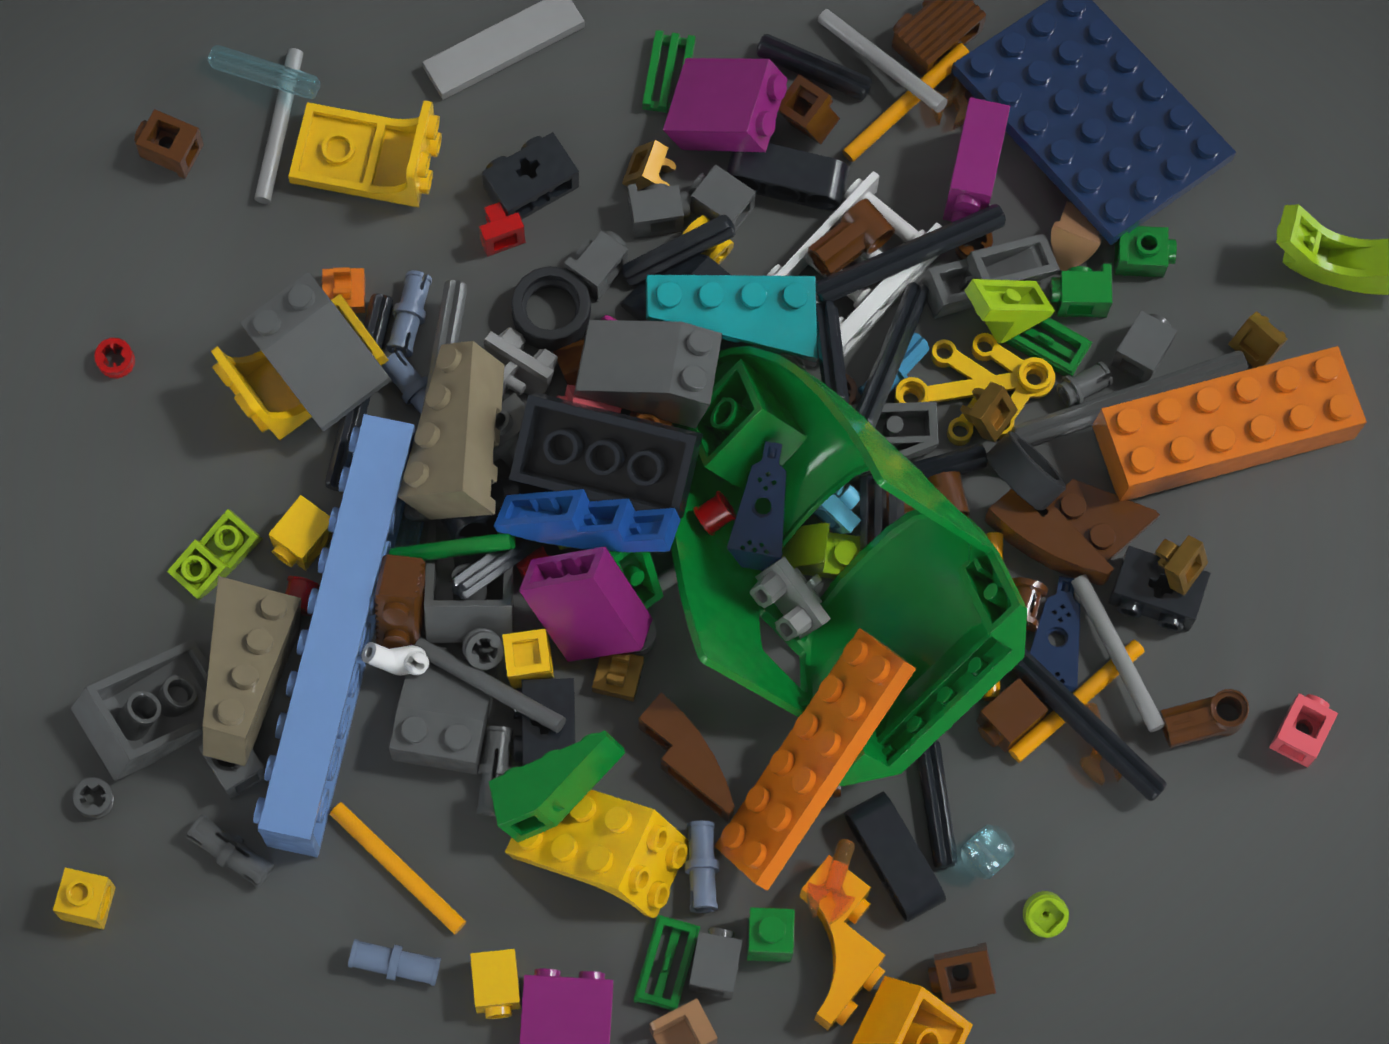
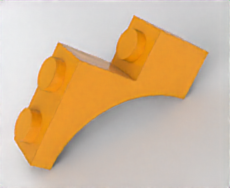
[800,855,886,1031]

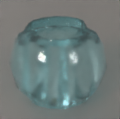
[960,824,1015,879]

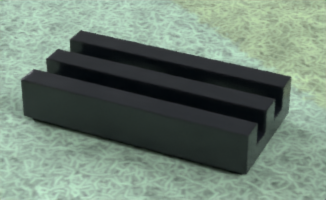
[860,476,904,551]

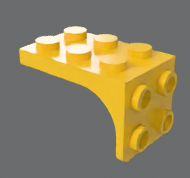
[288,100,442,208]
[211,294,389,440]
[505,789,688,919]

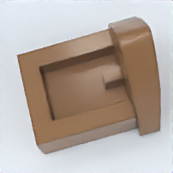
[1051,201,1101,271]

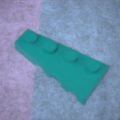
[646,275,818,362]

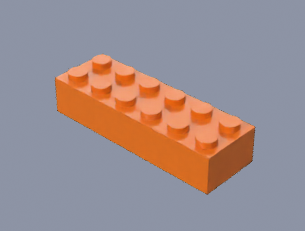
[1092,346,1367,502]

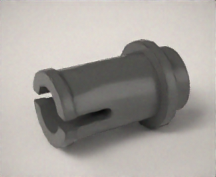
[1057,361,1113,407]

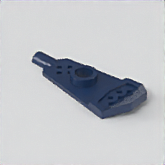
[727,441,787,571]
[1024,576,1080,702]

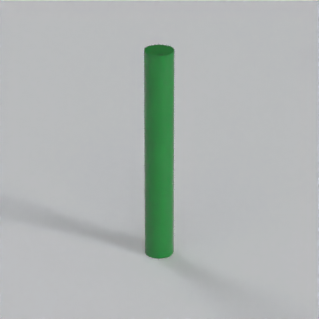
[389,533,516,561]

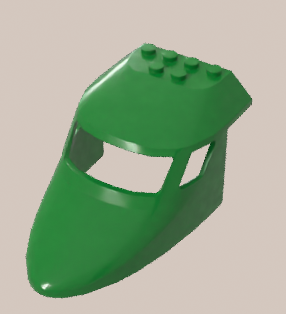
[671,346,1028,786]

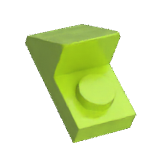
[964,279,1055,343]
[782,522,860,579]

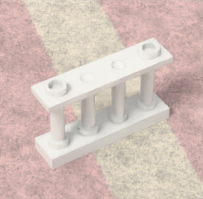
[767,171,942,357]

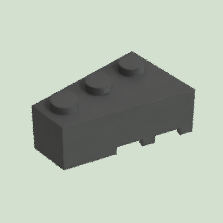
[846,402,939,484]

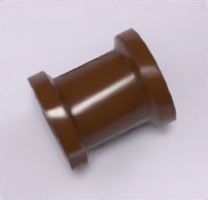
[1012,577,1048,631]

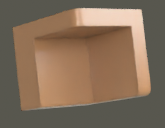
[649,998,718,1044]

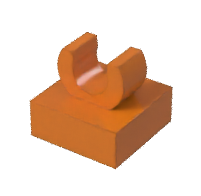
[322,267,365,313]

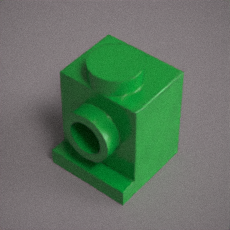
[1114,226,1177,278]
[1049,264,1113,318]

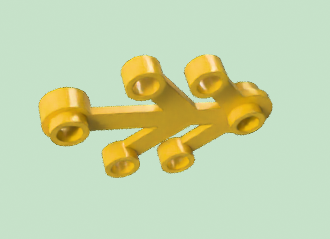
[894,333,1055,446]

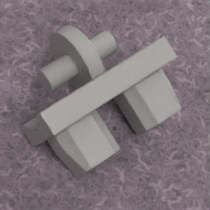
[483,327,558,396]
[750,556,831,641]

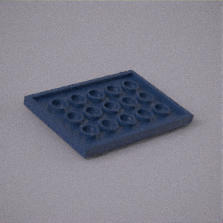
[951,0,1236,245]

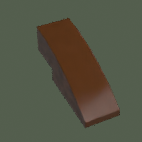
[984,489,1114,586]
[639,692,735,823]

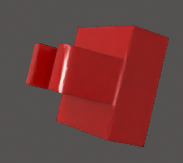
[479,202,526,257]

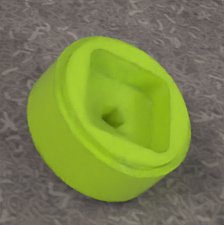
[1023,891,1069,938]

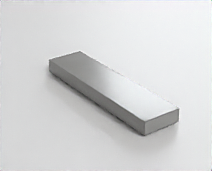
[422,0,585,100]

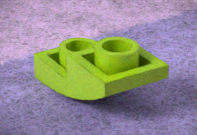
[167,509,263,600]

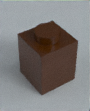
[976,678,1048,753]

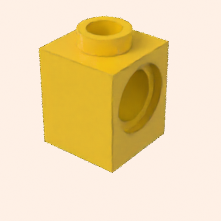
[269,495,333,571]
[502,629,554,689]
[53,867,116,930]
[470,949,521,1019]

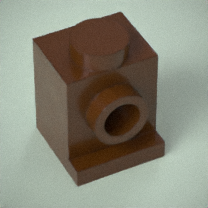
[778,75,840,145]
[134,109,204,179]
[928,942,996,1004]

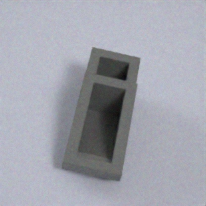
[920,233,1060,319]

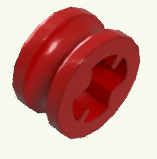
[94,338,135,379]

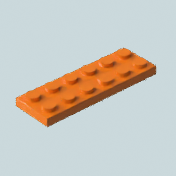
[714,628,916,891]

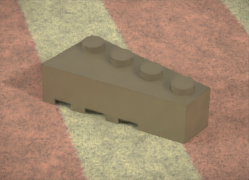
[398,341,504,520]
[202,576,301,766]

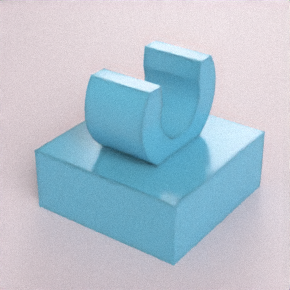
[813,485,861,534]

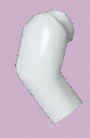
[362,642,429,676]

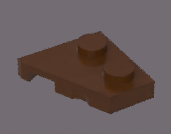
[1042,479,1160,562]

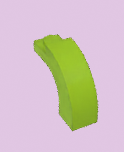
[1276,204,1389,295]

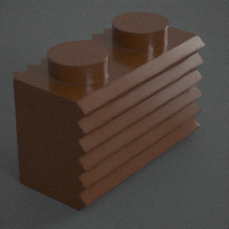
[892,0,986,77]
[375,554,425,649]

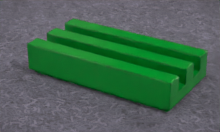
[642,30,696,113]
[1004,317,1093,377]
[634,915,701,1012]

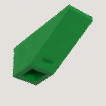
[488,730,625,842]

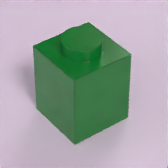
[747,907,795,962]

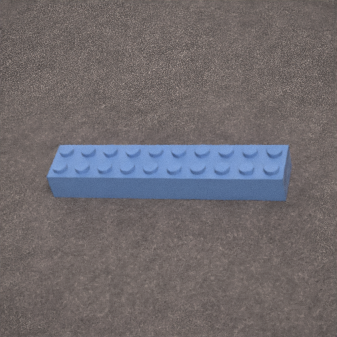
[253,414,416,858]

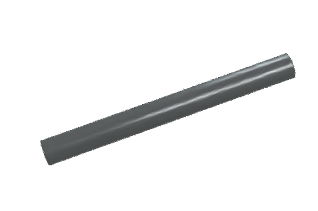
[414,638,566,733]

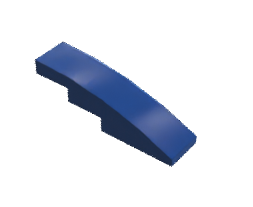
[494,489,681,552]

